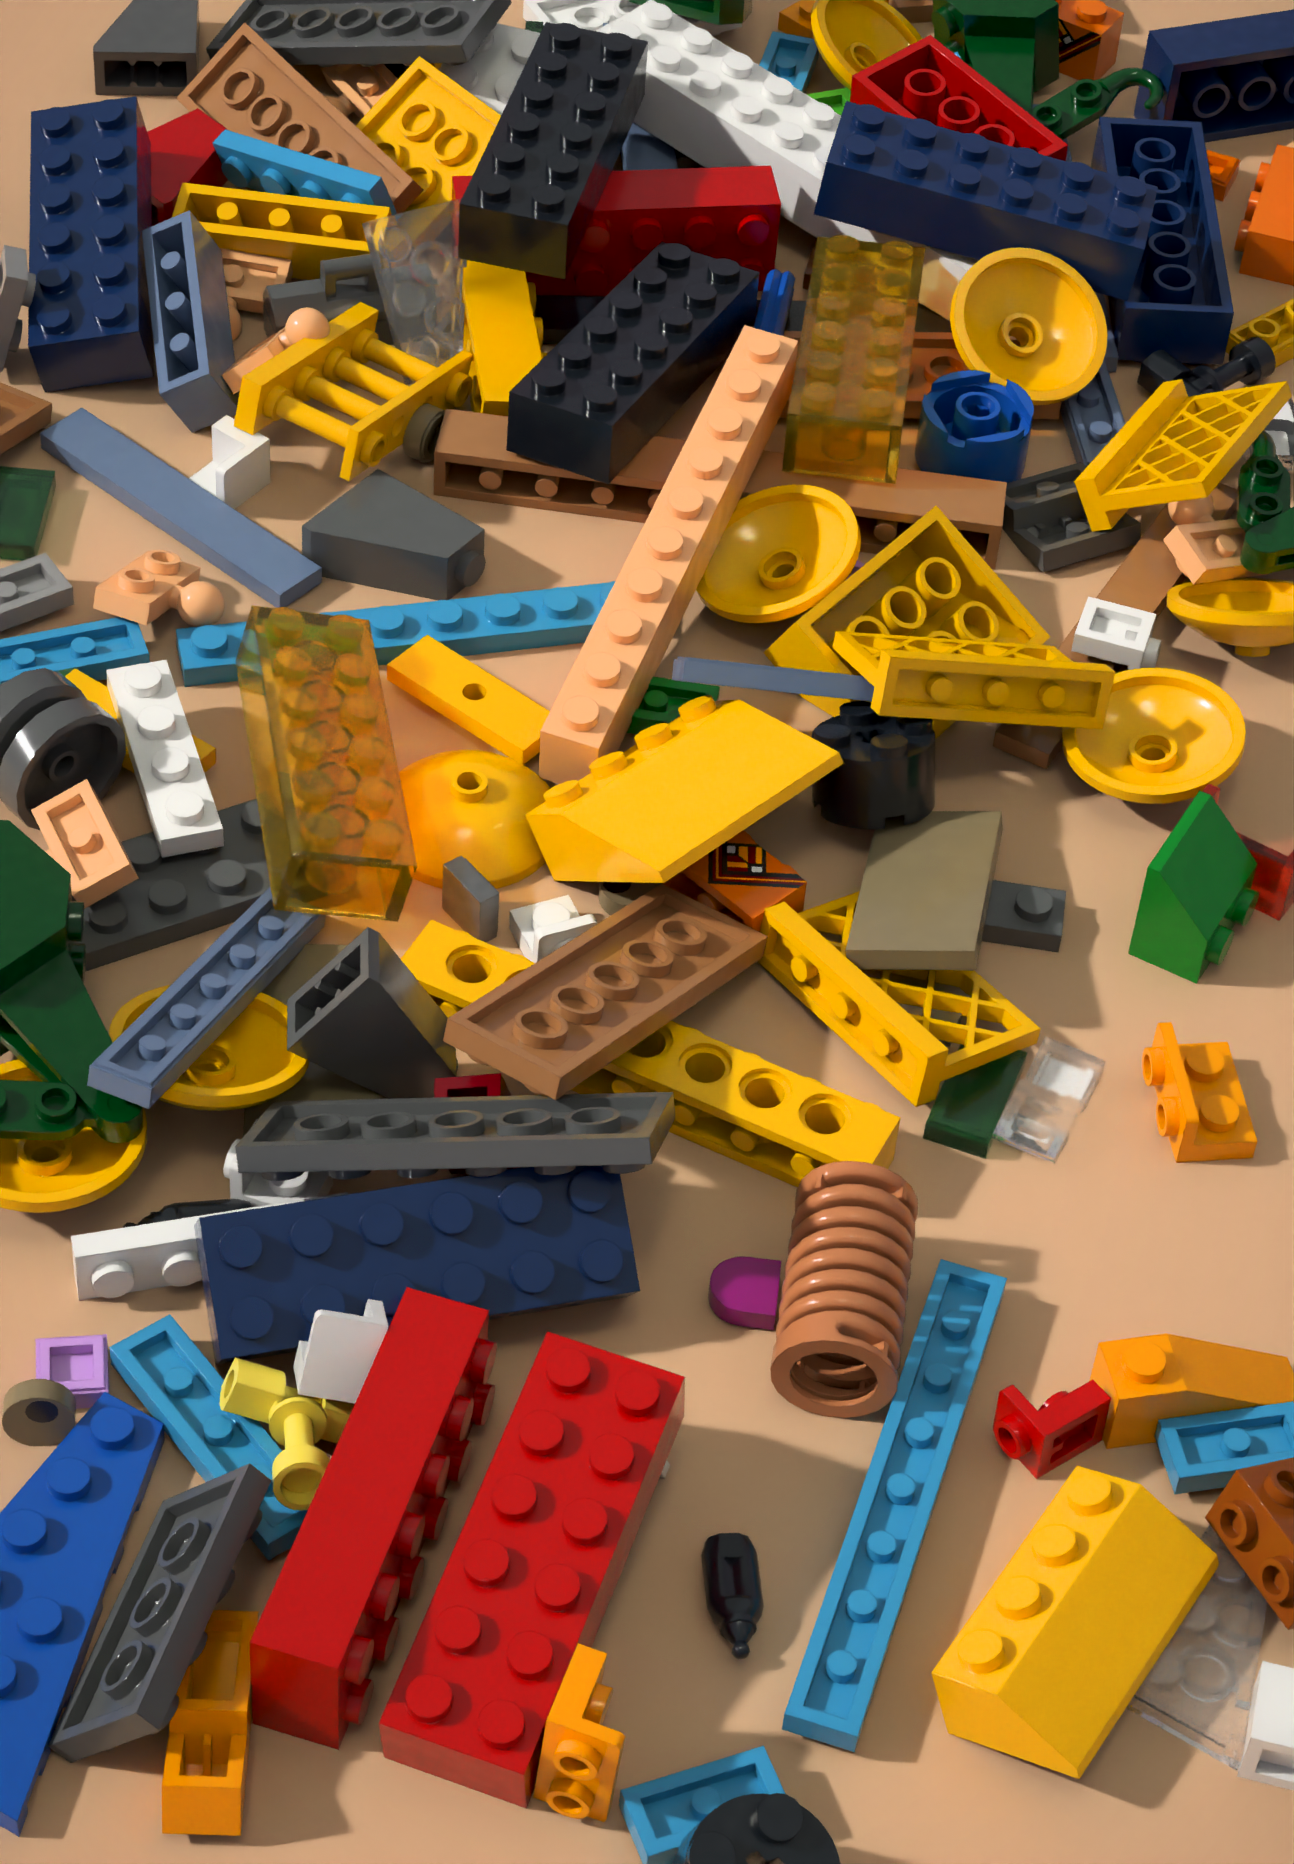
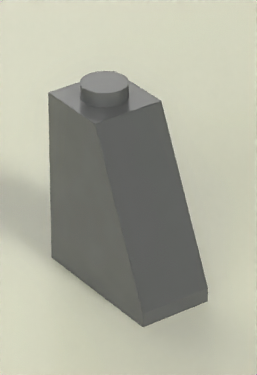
[93,0,200,96]
[302,469,486,600]
[287,927,458,1099]

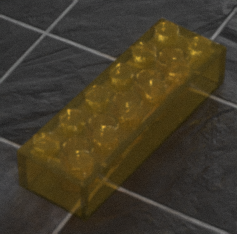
[782,235,925,484]
[235,606,417,922]

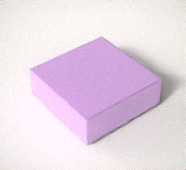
[35,1334,109,1409]

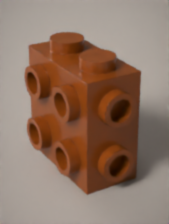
[1205,1457,1294,1630]

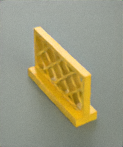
[1074,379,1292,532]
[833,631,1115,729]
[758,891,1041,1107]

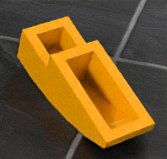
[162,1610,259,1836]

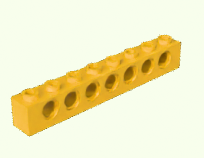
[401,920,901,1187]

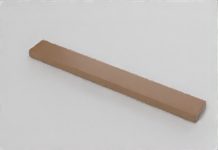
[993,483,1237,769]

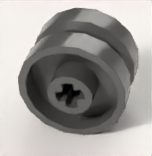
[0,668,126,830]

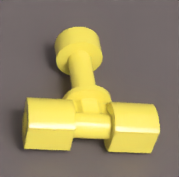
[220,1357,355,1511]

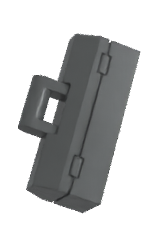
[263,253,436,345]

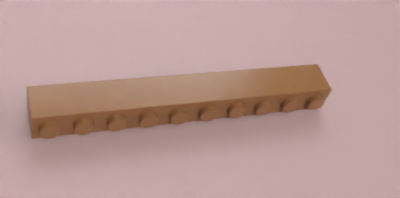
[434,408,1007,570]

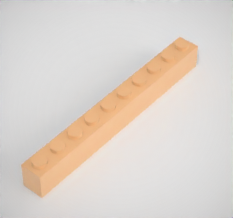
[539,325,798,784]

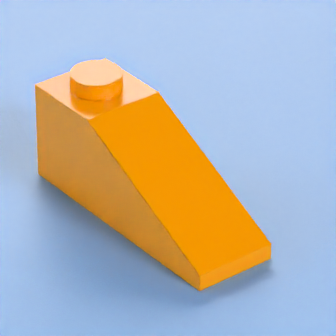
[1089,1333,1294,1449]

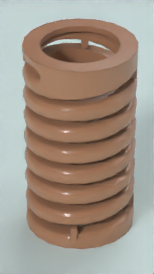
[770,1161,918,1418]

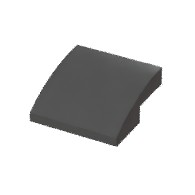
[1002,462,1141,572]

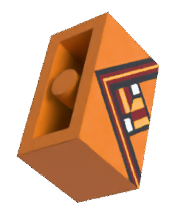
[1055,0,1124,80]
[662,831,807,932]

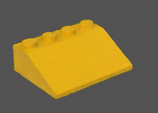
[763,505,1050,739]
[525,695,844,883]

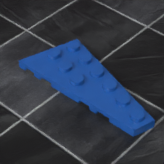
[0,1392,165,1837]

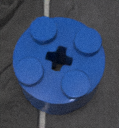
[915,370,1034,483]

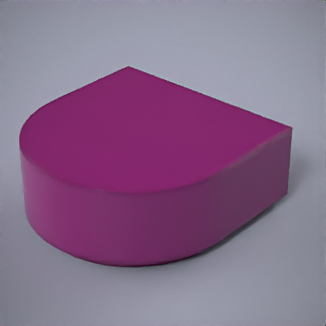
[708,1256,782,1330]

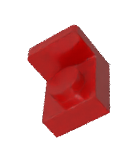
[993,1379,1111,1479]

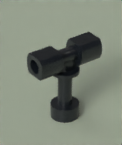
[1137,337,1276,396]

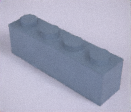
[142,210,239,433]

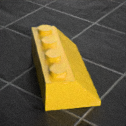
[931,1466,1219,1779]

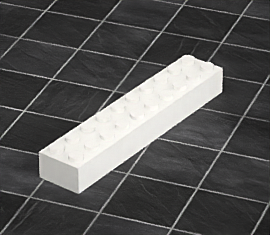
[596,0,979,321]

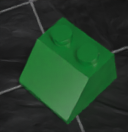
[1128,790,1259,984]

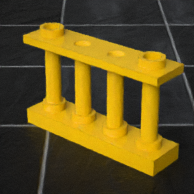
[234,302,473,481]

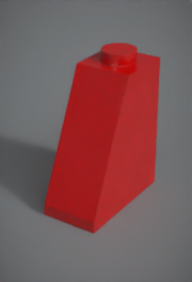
[147,108,228,226]

